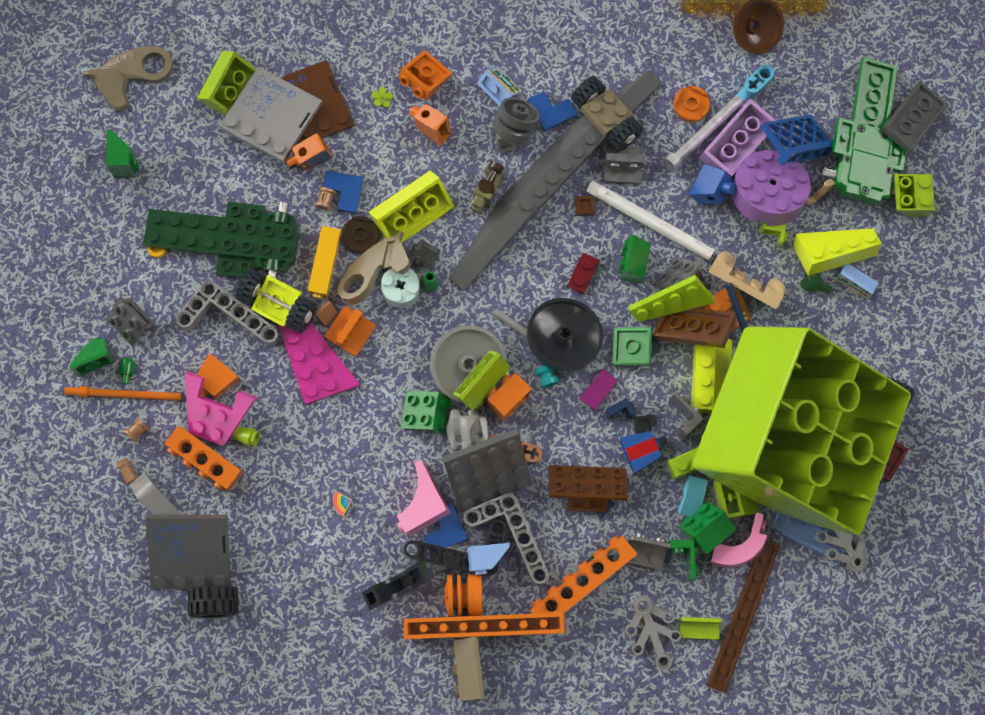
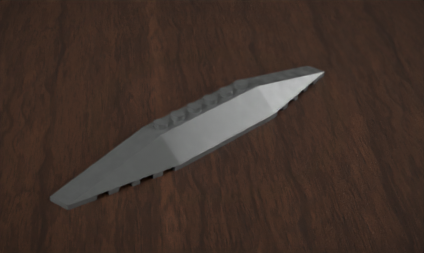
[449,70,663,291]

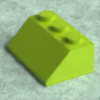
[197,51,256,115]
[453,350,511,411]

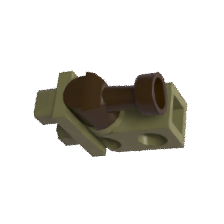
[472,161,505,215]

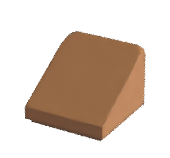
[315,301,339,327]

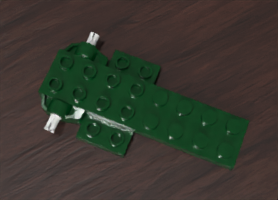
[143,202,300,278]

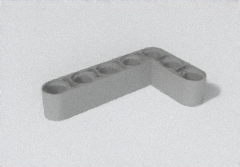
[176,281,280,346]
[129,472,182,515]
[464,493,549,585]

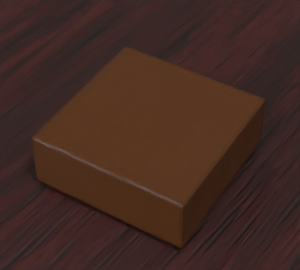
[575,196,595,216]

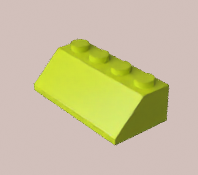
[369,171,455,242]
[691,339,732,414]

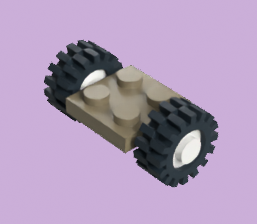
[571,76,643,151]

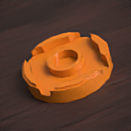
[673,86,711,122]

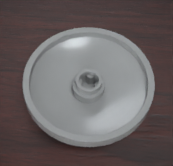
[430,325,507,402]

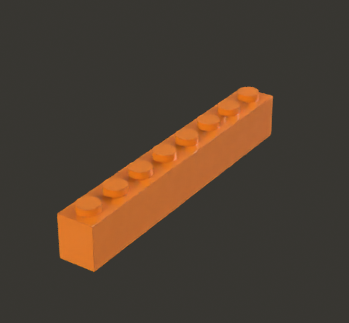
[404,613,566,639]

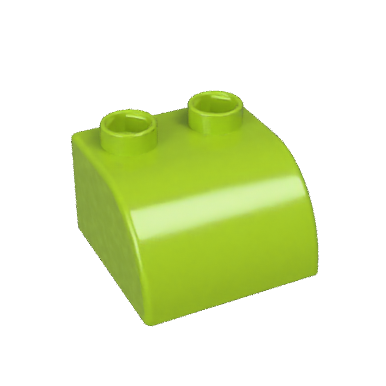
[692,326,911,535]

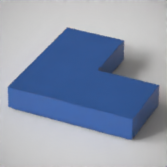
[527,91,577,132]
[323,170,364,214]
[424,503,467,554]

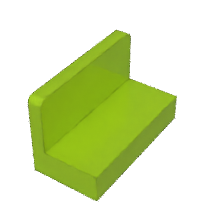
[679,617,722,640]

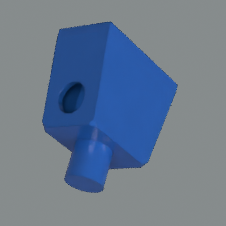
[689,164,736,204]

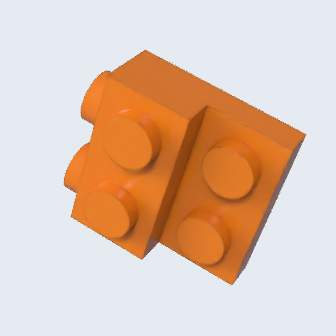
[398,50,452,101]

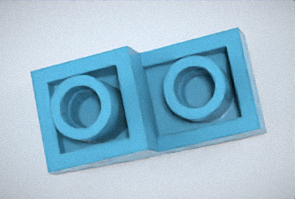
[677,474,708,517]

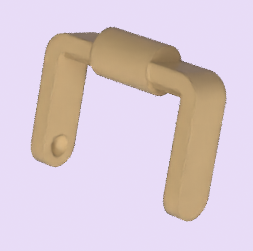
[806,178,835,205]

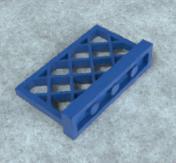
[760,114,834,166]

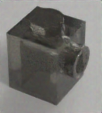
[410,239,440,270]

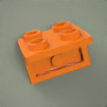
[324,306,376,357]

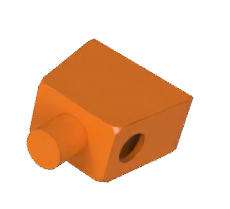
[409,104,452,146]
[197,353,240,400]

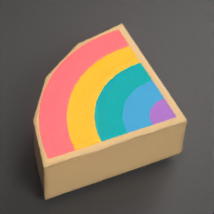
[333,491,353,517]

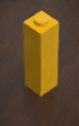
[308,226,342,300]

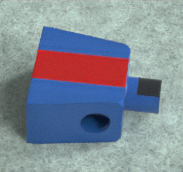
[619,431,668,475]

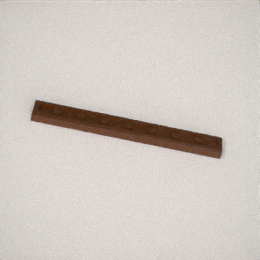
[706,540,780,693]

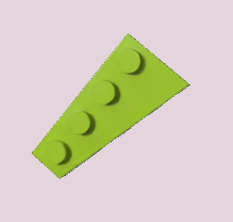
[629,275,715,322]

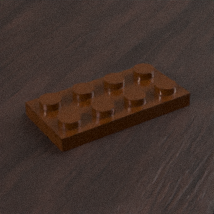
[652,308,737,348]

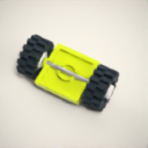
[235,269,317,333]

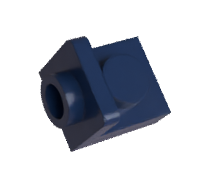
[604,398,636,419]

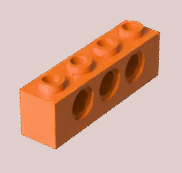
[164,425,243,492]

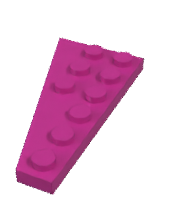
[278,322,360,405]

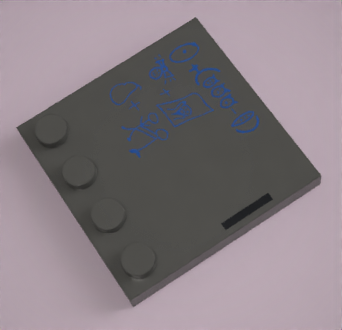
[146,515,231,589]

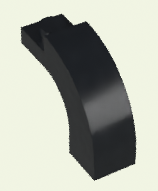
[362,561,432,610]

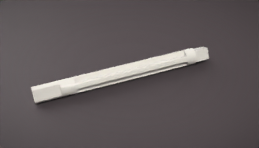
[586,181,714,260]

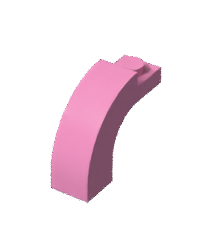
[711,513,767,568]

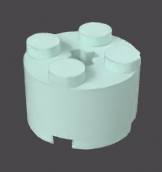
[381,269,420,308]

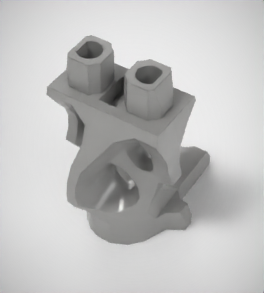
[446,409,488,451]

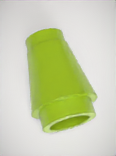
[231,427,260,447]

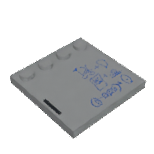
[219,66,323,164]

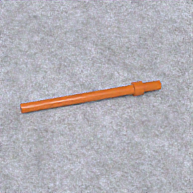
[64,386,182,401]

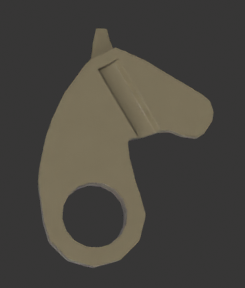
[83,46,174,112]
[338,231,411,304]

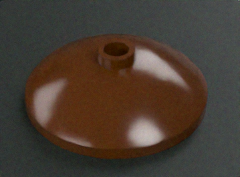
[733,0,784,54]

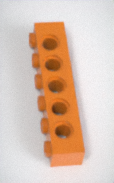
[530,535,637,614]

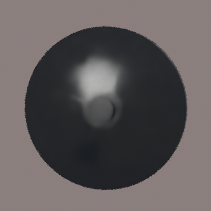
[527,298,603,372]

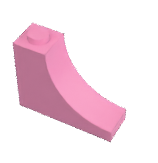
[397,460,451,536]

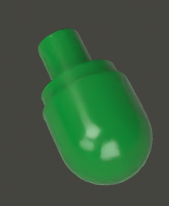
[119,357,135,385]

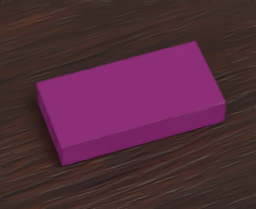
[579,369,618,411]

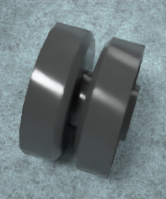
[493,97,540,144]

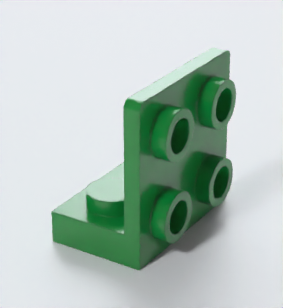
[667,539,699,582]

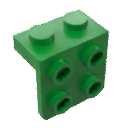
[401,391,451,435]

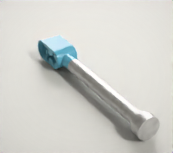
[663,65,774,172]

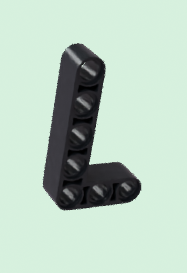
[402,520,507,577]

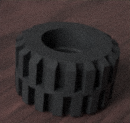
[188,585,239,618]

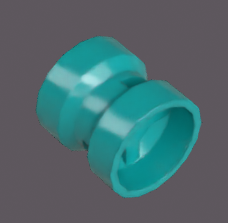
[535,365,559,389]

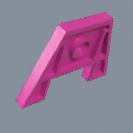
[185,371,257,446]

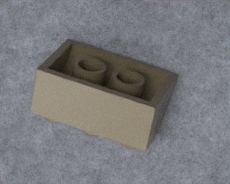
[450,637,485,701]

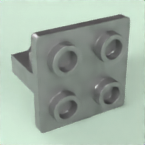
[604,145,645,184]
[655,257,703,289]
[107,297,155,346]

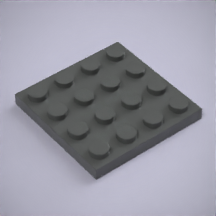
[442,429,533,512]

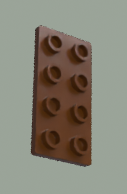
[549,465,628,512]

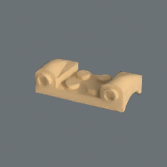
[709,251,786,309]

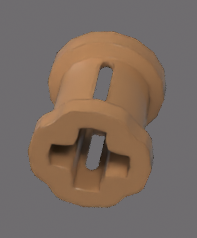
[315,187,336,211]
[123,417,150,443]

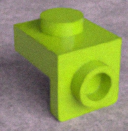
[759,222,788,248]

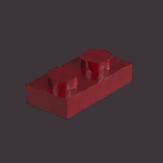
[567,253,600,295]
[883,441,909,482]

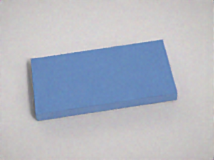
[769,512,854,564]

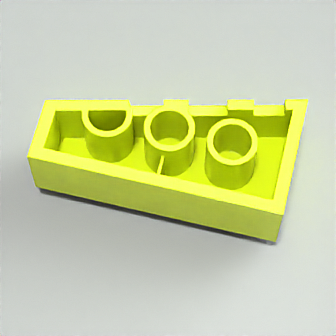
[793,228,882,276]

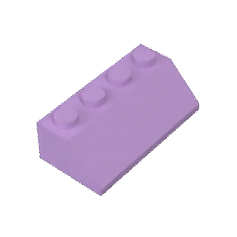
[699,99,776,177]

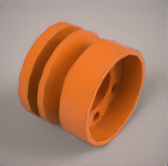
[445,574,482,617]

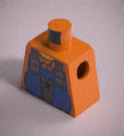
[286,133,333,170]

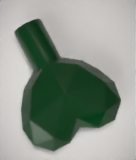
[800,272,832,294]

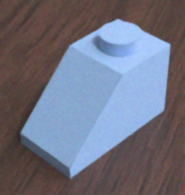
[467,543,510,575]

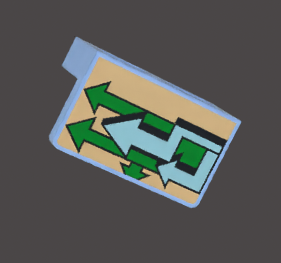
[477,66,522,106]
[836,264,878,300]

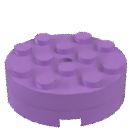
[731,150,811,226]

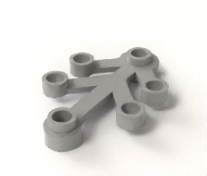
[815,529,870,572]
[625,595,682,670]

